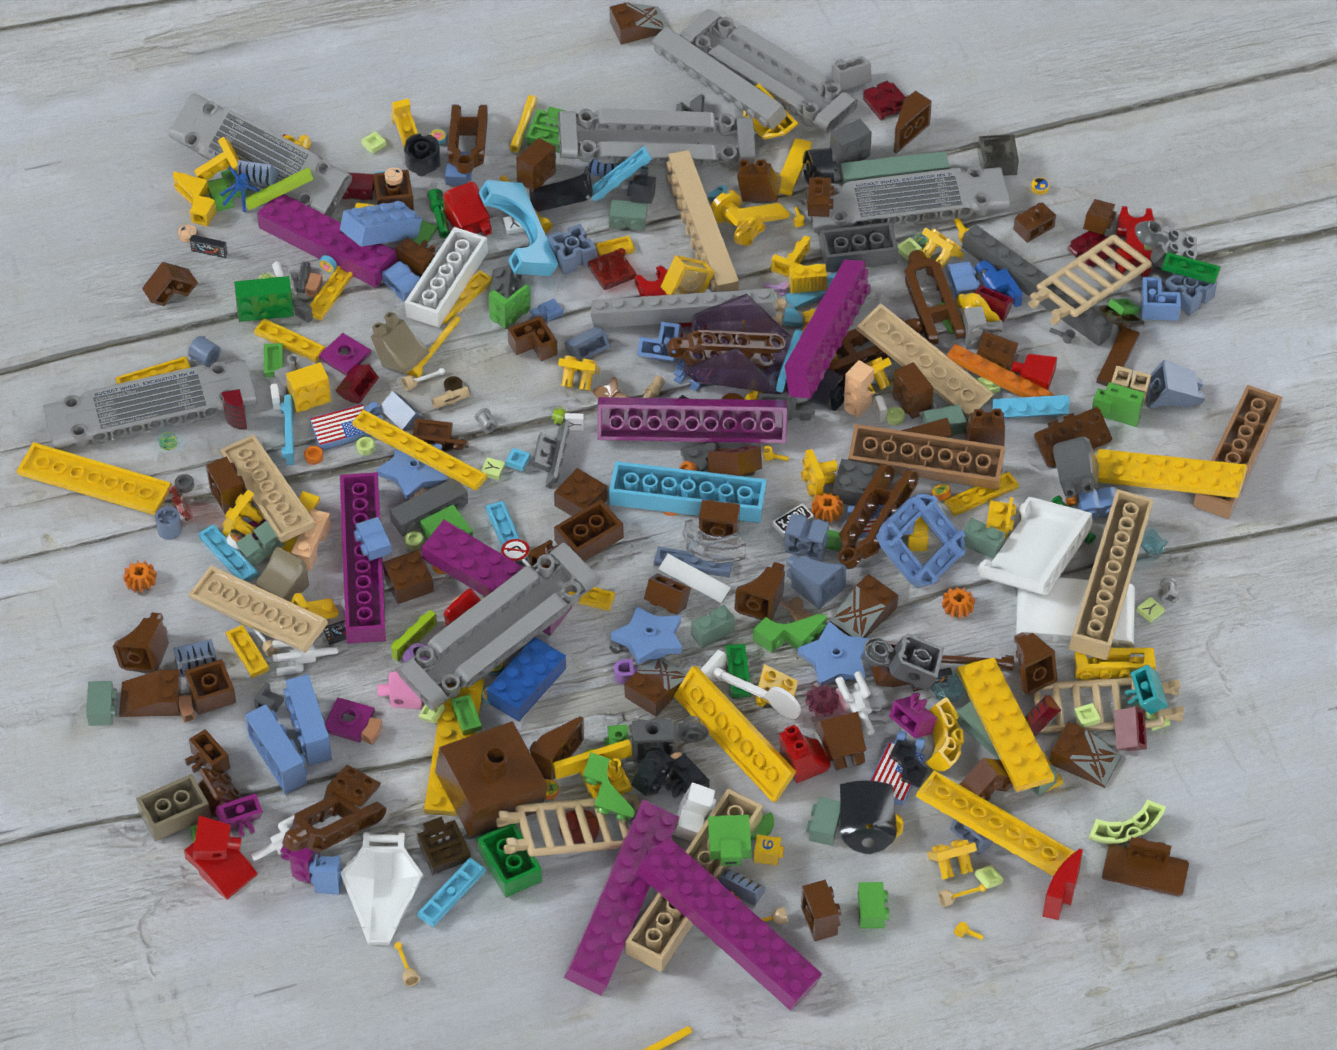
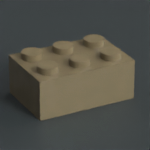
[136,774,211,841]

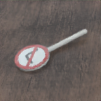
[501,539,530,566]

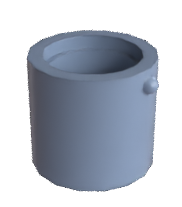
[188,336,221,367]
[155,506,182,540]

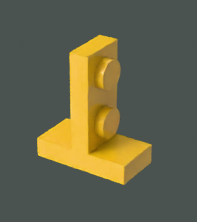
[390,98,418,148]
[194,137,240,180]
[771,235,811,278]
[291,593,339,619]

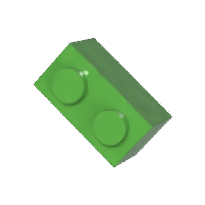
[858,882,889,929]

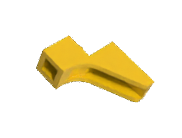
[173,171,217,227]

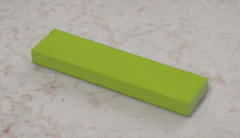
[245,167,313,210]

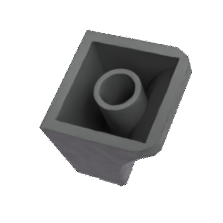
[1053,436,1099,498]

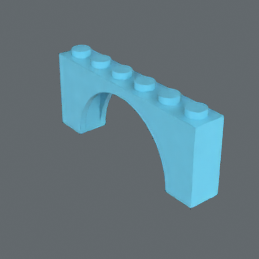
[479,180,559,276]

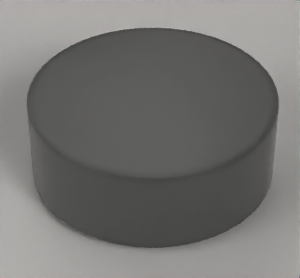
[175,474,194,493]

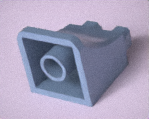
[1146,360,1205,408]
[786,554,846,609]

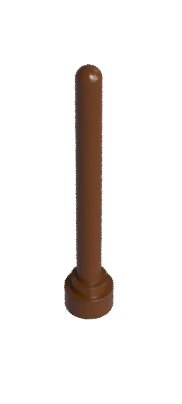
[941,655,1014,671]

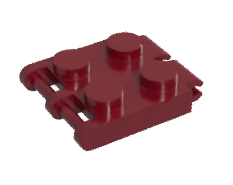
[863,80,905,120]
[1068,231,1120,268]

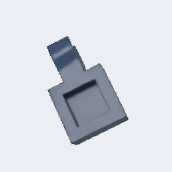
[530,298,563,322]

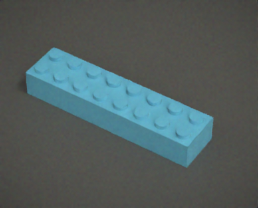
[609,461,766,523]

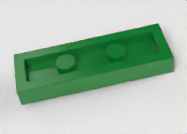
[1162,252,1221,284]
[726,644,751,698]

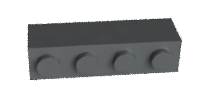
[390,479,468,537]

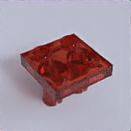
[588,248,637,291]

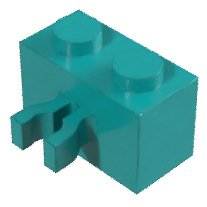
[1125,665,1168,714]

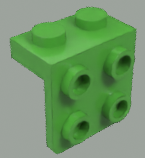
[489,284,531,329]

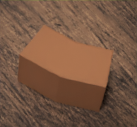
[305,273,323,297]
[179,696,196,723]
[361,717,383,745]

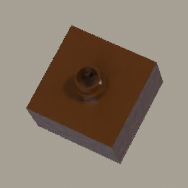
[435,721,548,837]

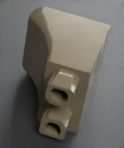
[371,312,429,373]
[255,547,309,602]

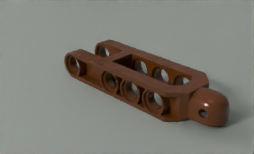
[448,104,488,174]
[905,250,965,345]
[829,318,924,376]
[667,330,785,369]
[838,464,919,569]
[282,794,387,852]

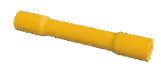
[509,95,538,153]

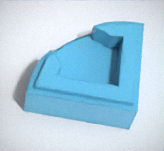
[708,185,727,202]
[783,307,802,327]

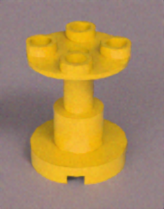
[711,190,765,247]

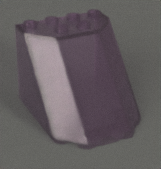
[684,293,792,394]

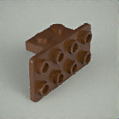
[1034,407,1112,467]
[1102,837,1189,896]

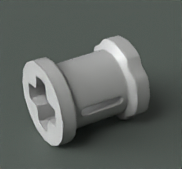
[475,408,498,433]
[1160,578,1179,603]

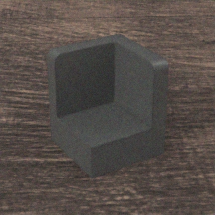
[254,682,284,713]

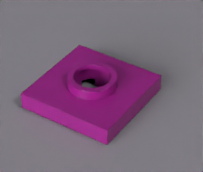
[319,333,371,376]
[325,697,375,743]

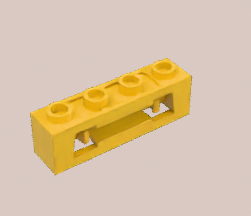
[1073,648,1156,680]

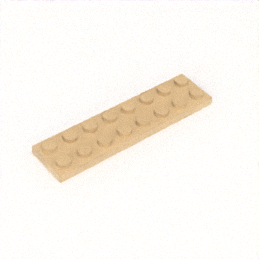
[856,303,994,419]
[220,434,316,543]
[188,565,328,653]

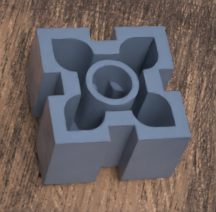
[548,224,597,274]
[1163,274,1217,316]
[785,514,829,562]

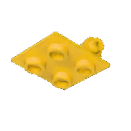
[755,664,798,707]

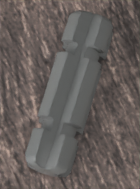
[297,262,311,293]

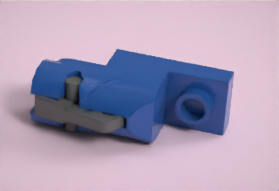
[975,260,1023,308]

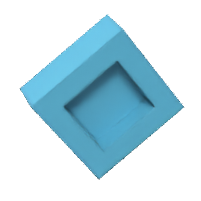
[505,448,531,472]

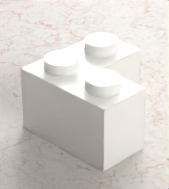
[672,782,716,842]

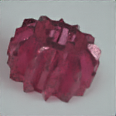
[806,683,839,717]

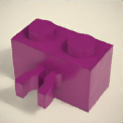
[889,692,937,738]
[215,793,263,838]
[280,845,320,883]

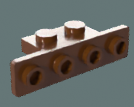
[411,418,469,450]

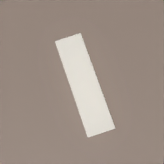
[658,554,731,603]

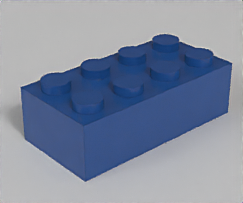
[486,637,566,722]

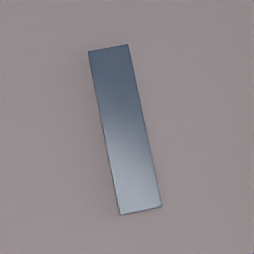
[654,546,734,578]

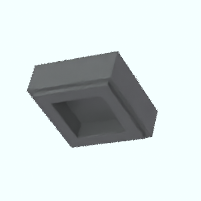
[293,299,313,323]

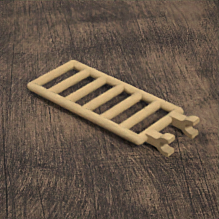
[1028,235,1152,326]
[1033,678,1184,733]
[496,795,641,857]

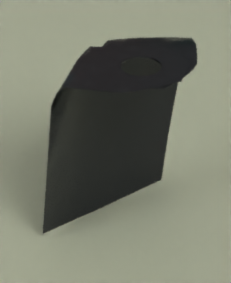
[529,166,593,212]
[840,780,897,854]

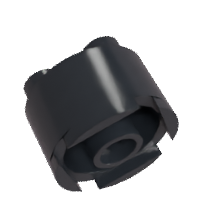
[404,134,441,176]
[803,148,837,185]
[810,369,846,411]

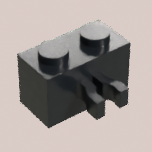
[627,166,656,204]
[665,753,710,798]

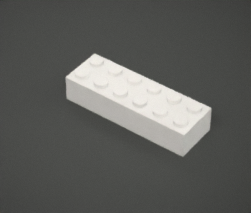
[404,227,488,328]

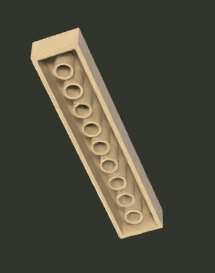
[666,150,739,292]
[1069,489,1154,660]
[625,789,763,972]

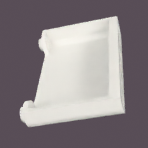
[978,497,1092,595]
[1015,578,1135,648]

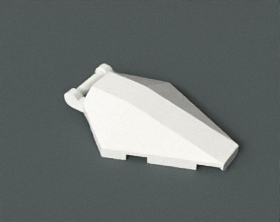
[340,832,423,945]

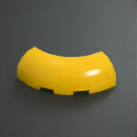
[926,697,964,771]

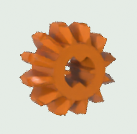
[812,492,844,524]
[123,560,157,593]
[942,587,975,620]

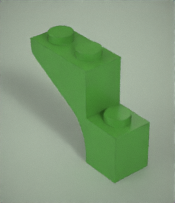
[753,614,827,653]
[582,752,635,822]

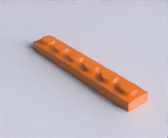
[947,344,1054,397]

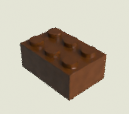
[554,500,624,561]

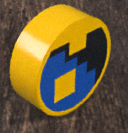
[1031,177,1049,195]

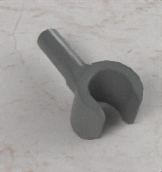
[1050,328,1075,344]
[609,640,623,654]

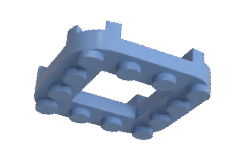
[876,494,966,588]

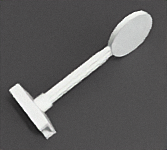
[701,650,801,719]

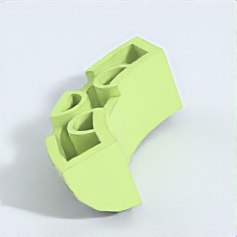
[1088,799,1166,844]

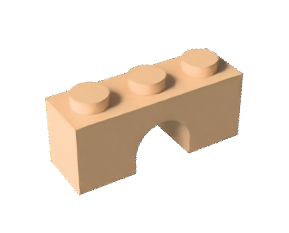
[844,360,874,418]
[291,509,331,571]

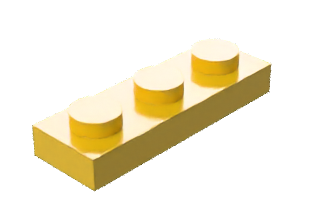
[225,624,269,678]

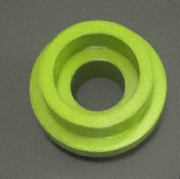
[551,406,566,424]

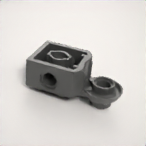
[1135,220,1197,275]
[864,633,944,691]
[632,716,709,763]

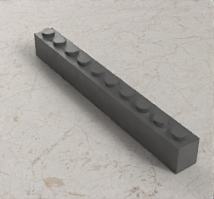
[962,224,1113,347]

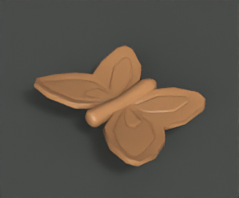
[593,377,628,398]
[779,597,814,621]

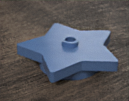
[376,444,447,500]
[611,607,682,664]
[797,622,870,687]

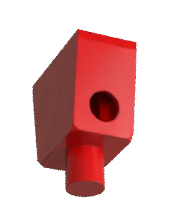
[1011,354,1058,390]
[193,816,242,860]

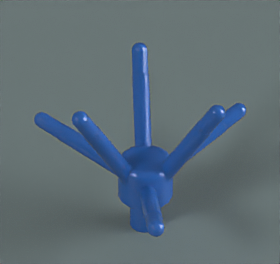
[220,166,261,212]

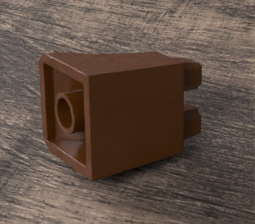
[737,159,782,202]
[965,409,1005,446]
[734,562,785,621]
[113,612,169,673]
[1014,632,1058,695]
[814,711,866,771]

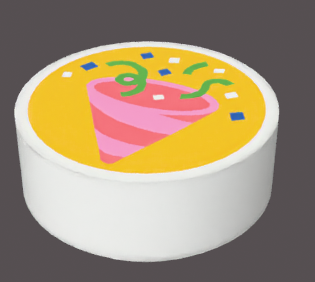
[226,532,243,550]

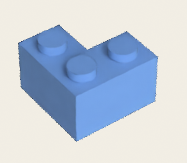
[1141,277,1181,321]
[637,321,682,363]

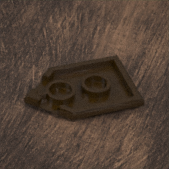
[1099,305,1145,328]

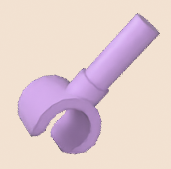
[763,281,790,296]

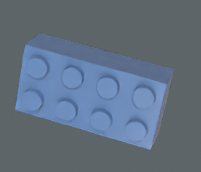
[340,201,422,247]
[283,674,332,766]
[245,704,308,794]

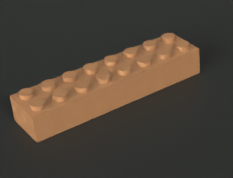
[1193,385,1283,519]
[848,424,1005,490]

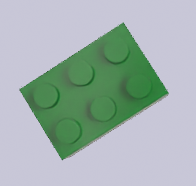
[234,276,294,322]
[477,824,542,898]

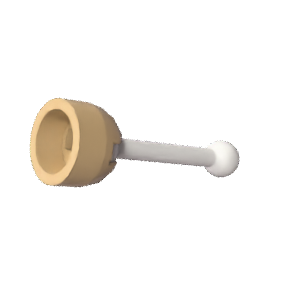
[402,368,445,391]
[248,626,279,657]

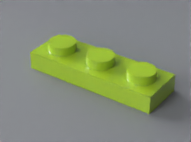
[391,610,437,662]

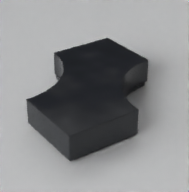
[890,739,928,788]

